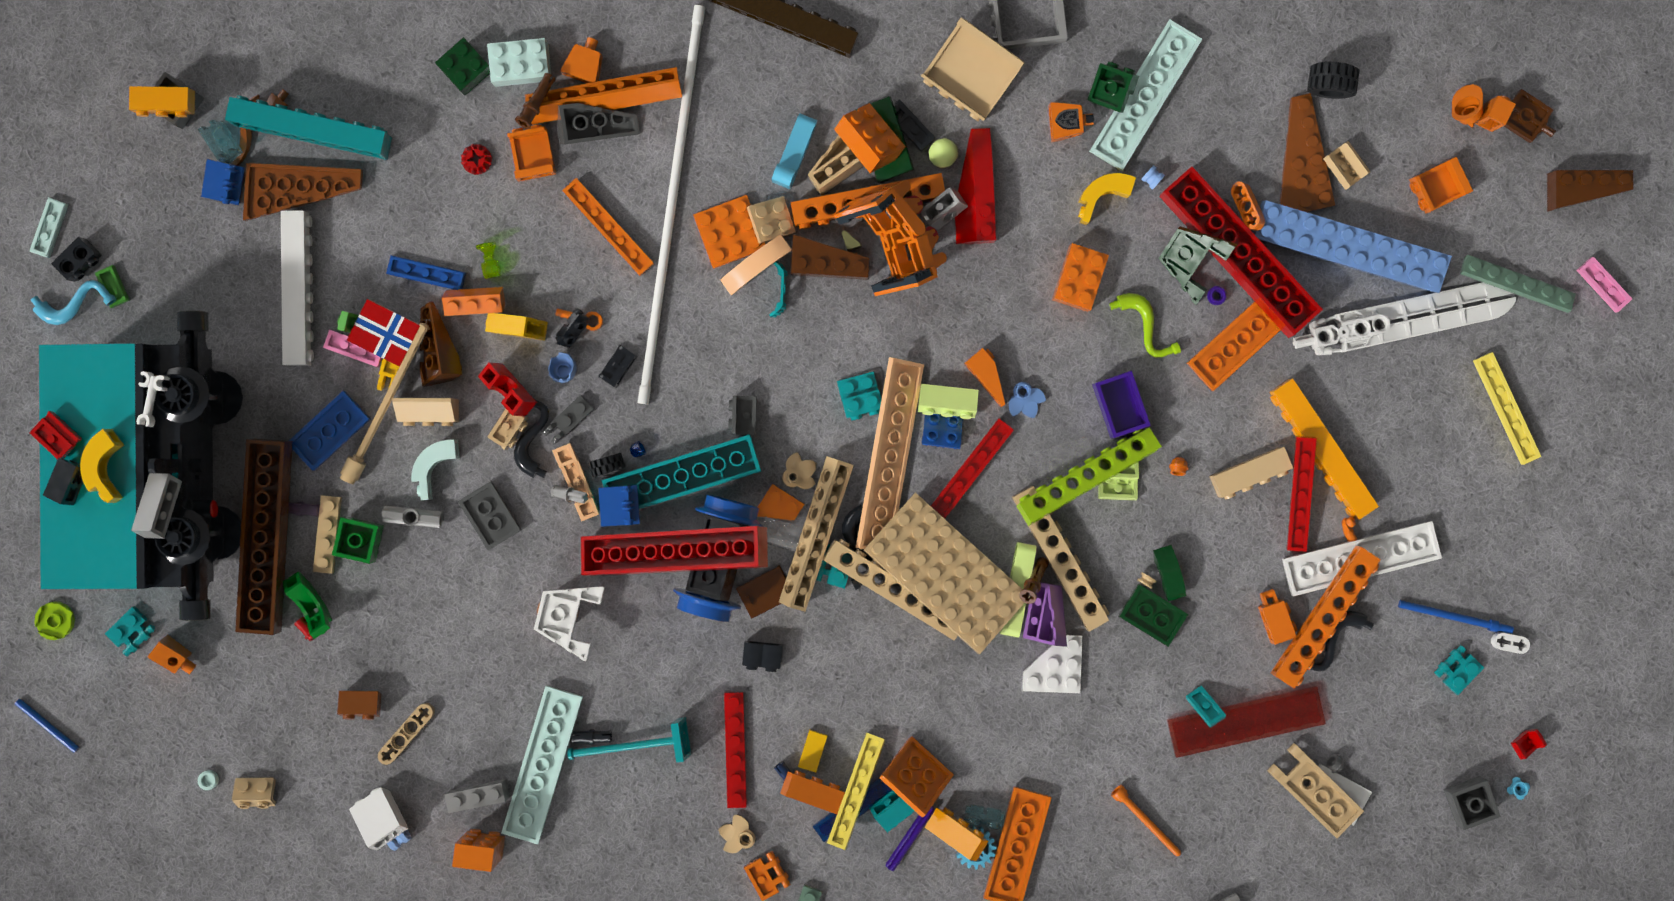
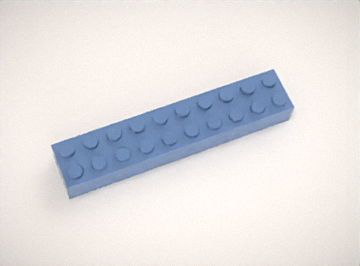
[1252,200,1452,293]

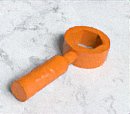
[555,308,603,331]

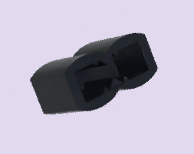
[742,641,783,672]

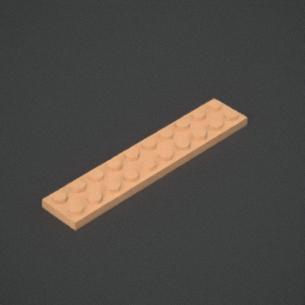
[856,357,924,549]

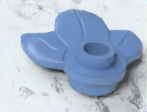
[1008,382,1046,418]

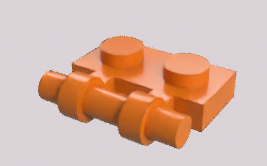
[744,851,791,901]

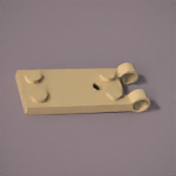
[1267,743,1364,838]

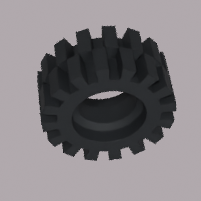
[588,453,626,477]

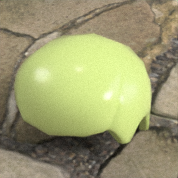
[929,138,958,168]

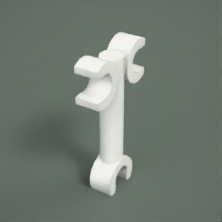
[137,371,170,427]

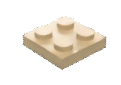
[747,196,796,244]

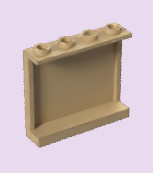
[921,17,1025,122]

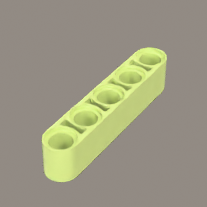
[1000,542,1037,638]

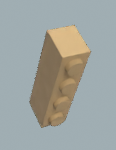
[1209,447,1293,500]

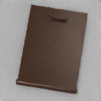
[736,565,786,619]

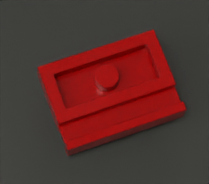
[29,411,82,460]

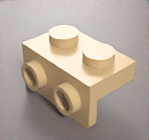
[1323,141,1370,190]
[488,409,528,450]
[232,778,276,809]

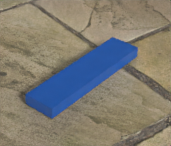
[386,255,466,290]

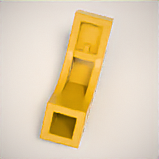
[1078,173,1136,225]
[80,429,124,503]

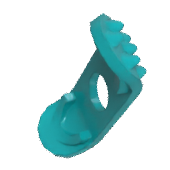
[769,261,788,318]

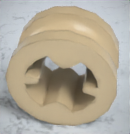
[1137,572,1157,589]

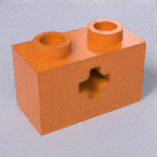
[1474,95,1516,132]

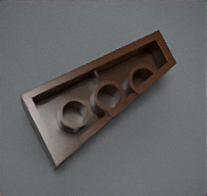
[791,234,869,280]

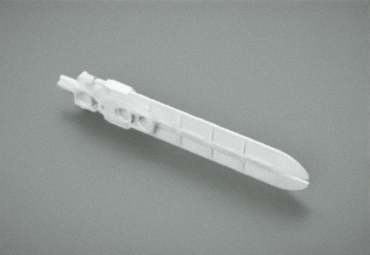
[1293,283,1516,356]

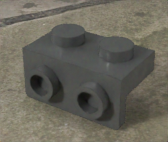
[728,396,757,435]

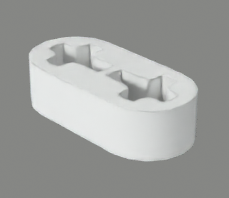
[1491,632,1530,654]

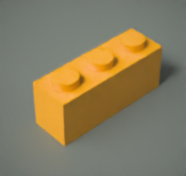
[129,86,195,117]
[925,807,989,861]

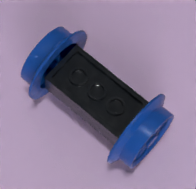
[673,495,763,622]

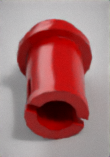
[294,617,314,641]

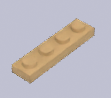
[313,495,342,574]

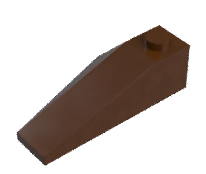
[420,301,462,387]

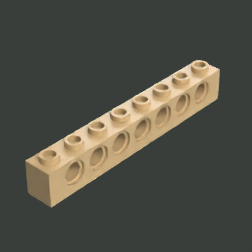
[779,456,854,612]
[1012,486,1109,632]
[823,539,958,641]

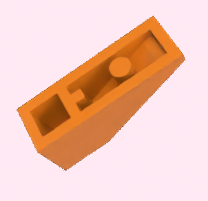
[964,348,1005,407]

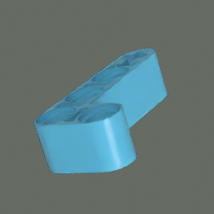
[772,113,818,190]

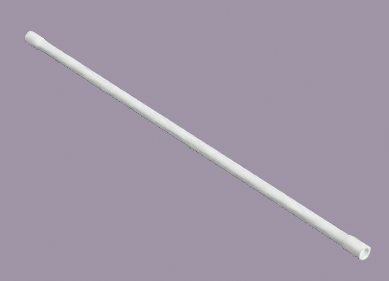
[637,5,705,405]

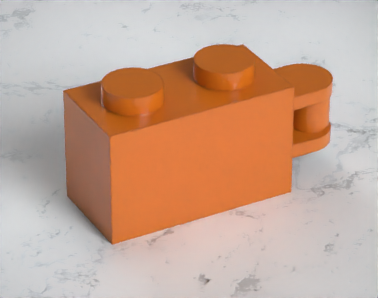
[1258,589,1297,645]

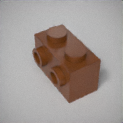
[337,691,382,720]

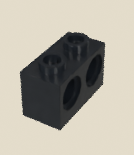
[51,237,102,282]

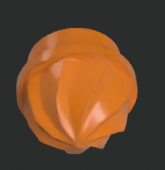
[1169,457,1189,476]

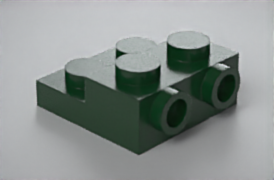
[1087,61,1139,113]

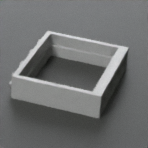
[988,0,1068,49]

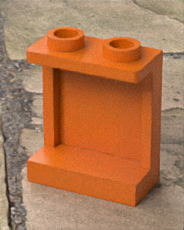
[507,124,556,182]
[1409,157,1473,214]

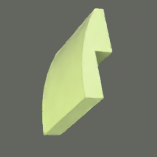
[1098,459,1139,500]

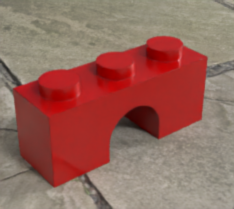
[478,362,537,416]

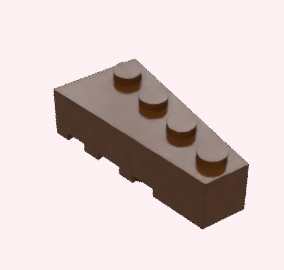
[1547,170,1633,212]

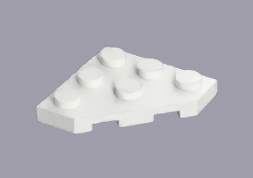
[1022,635,1082,693]

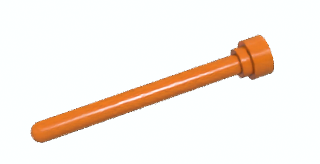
[1111,785,1181,856]

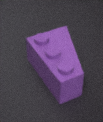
[1023,582,1067,647]

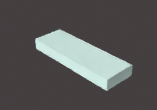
[30,197,69,258]

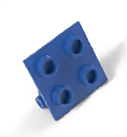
[201,159,245,205]
[922,414,963,449]
[598,485,640,527]

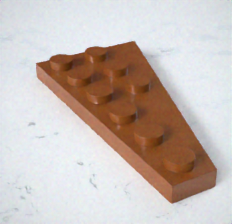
[1280,93,1335,212]
[243,163,363,221]

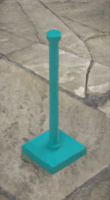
[567,717,692,763]

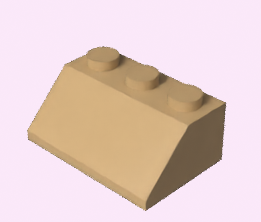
[392,398,459,426]

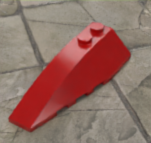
[955,128,996,244]

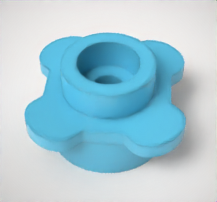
[1507,777,1530,800]

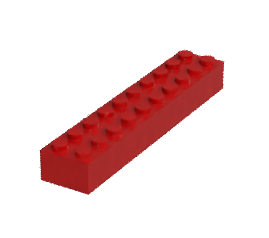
[1159,166,1323,338]
[581,526,768,576]

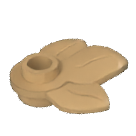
[782,453,817,489]
[718,815,755,853]

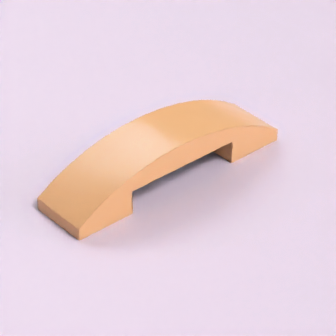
[721,234,792,295]
[552,443,600,522]

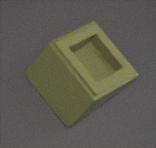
[842,231,862,252]

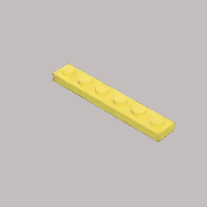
[1473,352,1541,465]
[827,733,885,850]

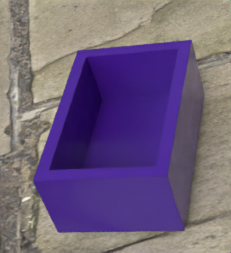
[1092,371,1151,438]

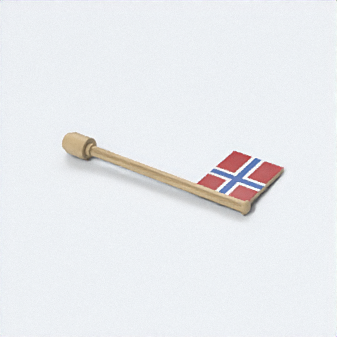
[340,299,430,484]

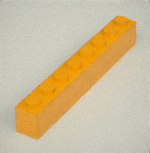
[1270,379,1379,520]

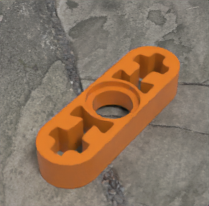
[1231,181,1265,231]

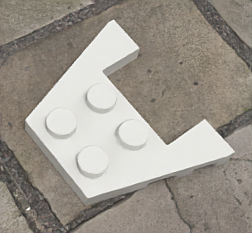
[534,586,605,661]

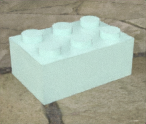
[487,38,552,87]

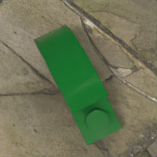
[283,571,332,639]

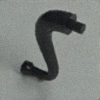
[514,399,549,478]
[842,505,877,590]
[1295,611,1374,672]

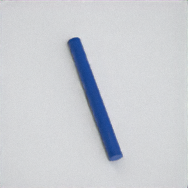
[15,699,79,753]

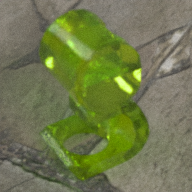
[476,241,501,279]

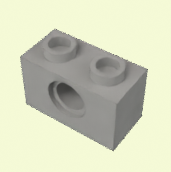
[921,187,968,230]

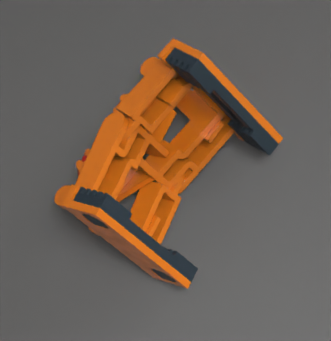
[833,180,947,296]

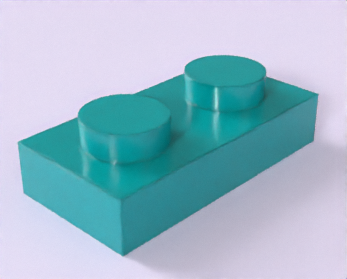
[1186,685,1226,728]

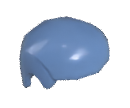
[548,352,577,383]

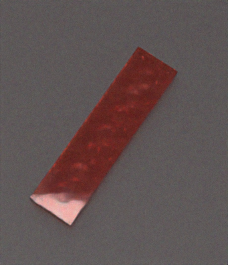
[1167,686,1326,758]

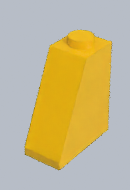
[485,313,548,341]

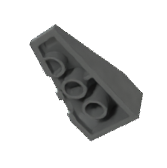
[557,103,640,145]

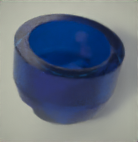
[629,441,646,458]

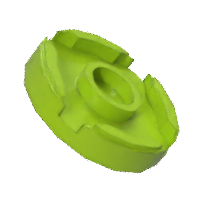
[34,602,75,640]

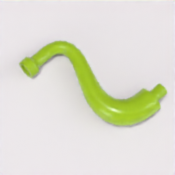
[1109,293,1181,357]

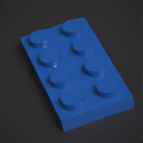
[289,391,371,471]

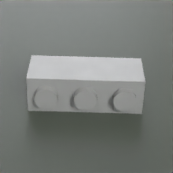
[131,473,182,538]
[444,779,509,813]

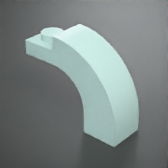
[411,439,460,500]

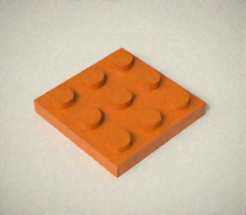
[693,195,765,269]
[880,736,954,817]

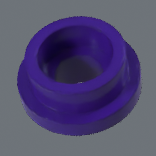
[1207,286,1227,305]

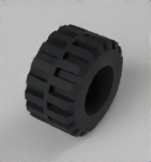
[1307,62,1360,99]

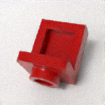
[1510,729,1547,760]

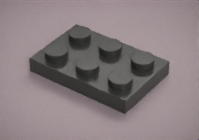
[458,481,521,550]

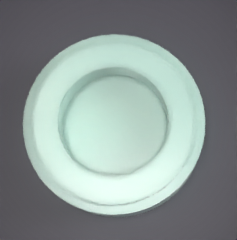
[198,770,219,790]

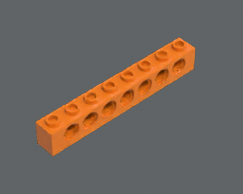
[790,173,945,229]
[1271,546,1381,689]

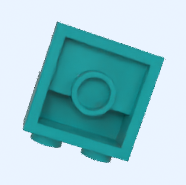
[837,371,881,421]

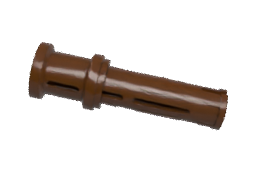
[515,73,556,129]
[1019,557,1049,604]

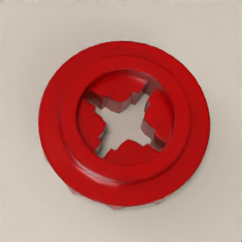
[461,144,492,175]

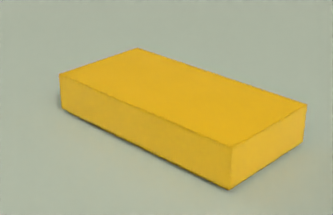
[798,729,828,773]

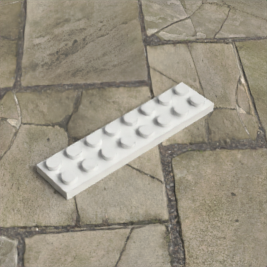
[1282,521,1442,596]

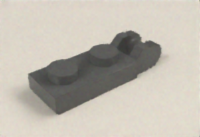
[543,395,594,444]

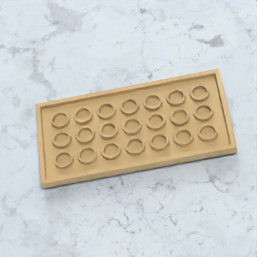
[864,493,1030,654]

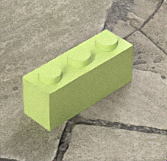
[918,384,979,419]

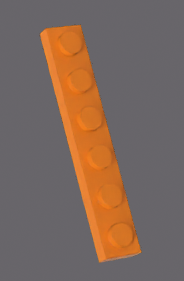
[562,178,654,276]

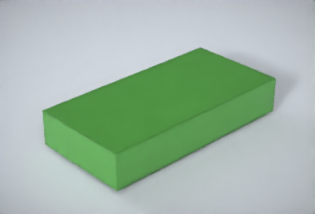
[95,265,130,308]

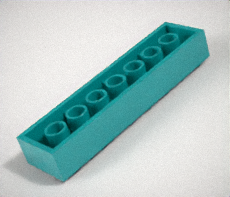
[225,95,392,160]
[602,435,762,509]

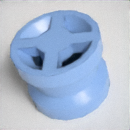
[1141,165,1165,189]

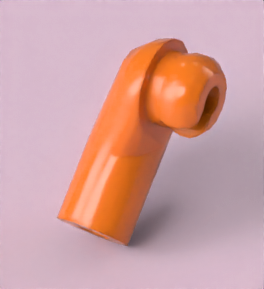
[1342,517,1357,542]

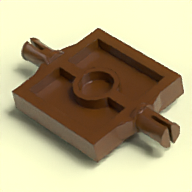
[1501,89,1556,143]

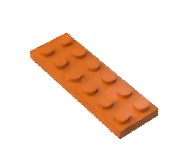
[1187,301,1280,391]
[983,786,1051,901]

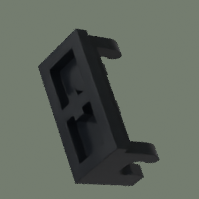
[599,345,638,388]
[43,458,83,505]

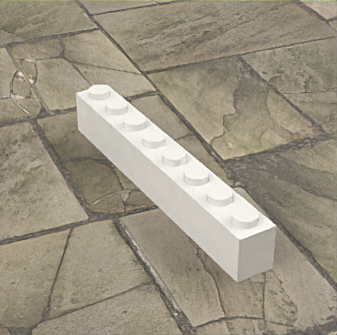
[281,211,314,366]

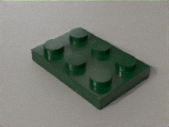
[1118,584,1188,647]

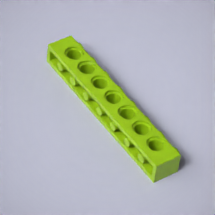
[1016,427,1162,526]

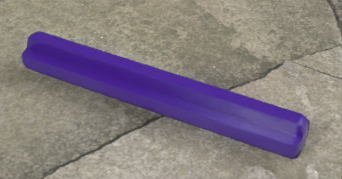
[886,806,935,871]

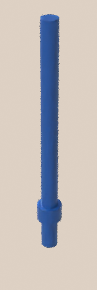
[1398,600,1514,634]

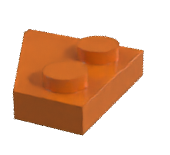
[757,484,805,520]

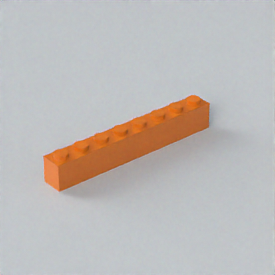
[525,67,682,124]

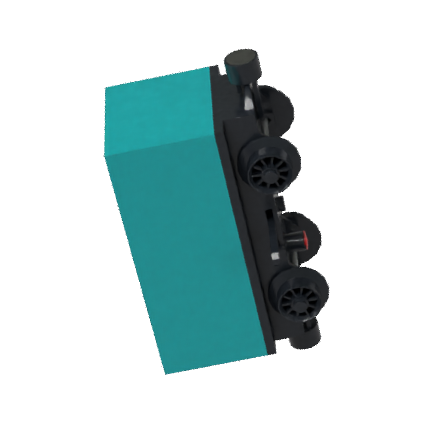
[39,310,243,621]

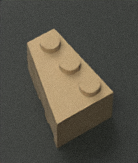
[808,135,864,196]

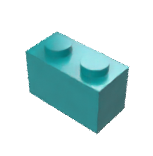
[869,790,915,833]

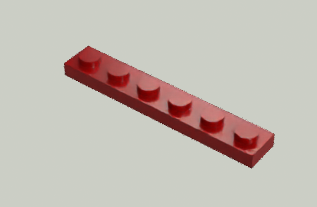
[931,418,1014,519]
[1286,436,1317,552]
[724,692,747,808]

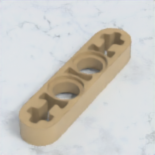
[378,703,435,765]

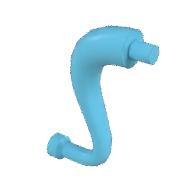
[31,280,117,325]

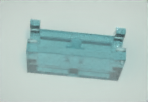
[197,120,243,163]

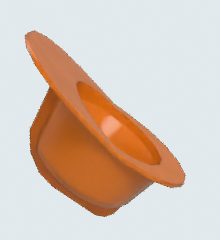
[1452,84,1484,127]

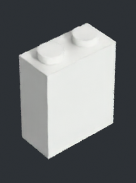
[349,787,409,850]

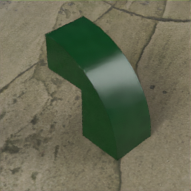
[1153,545,1186,602]

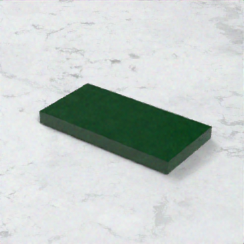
[855,96,914,183]

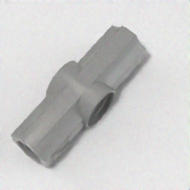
[382,506,443,528]

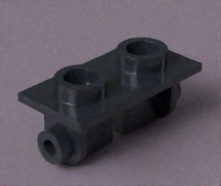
[555,309,591,348]

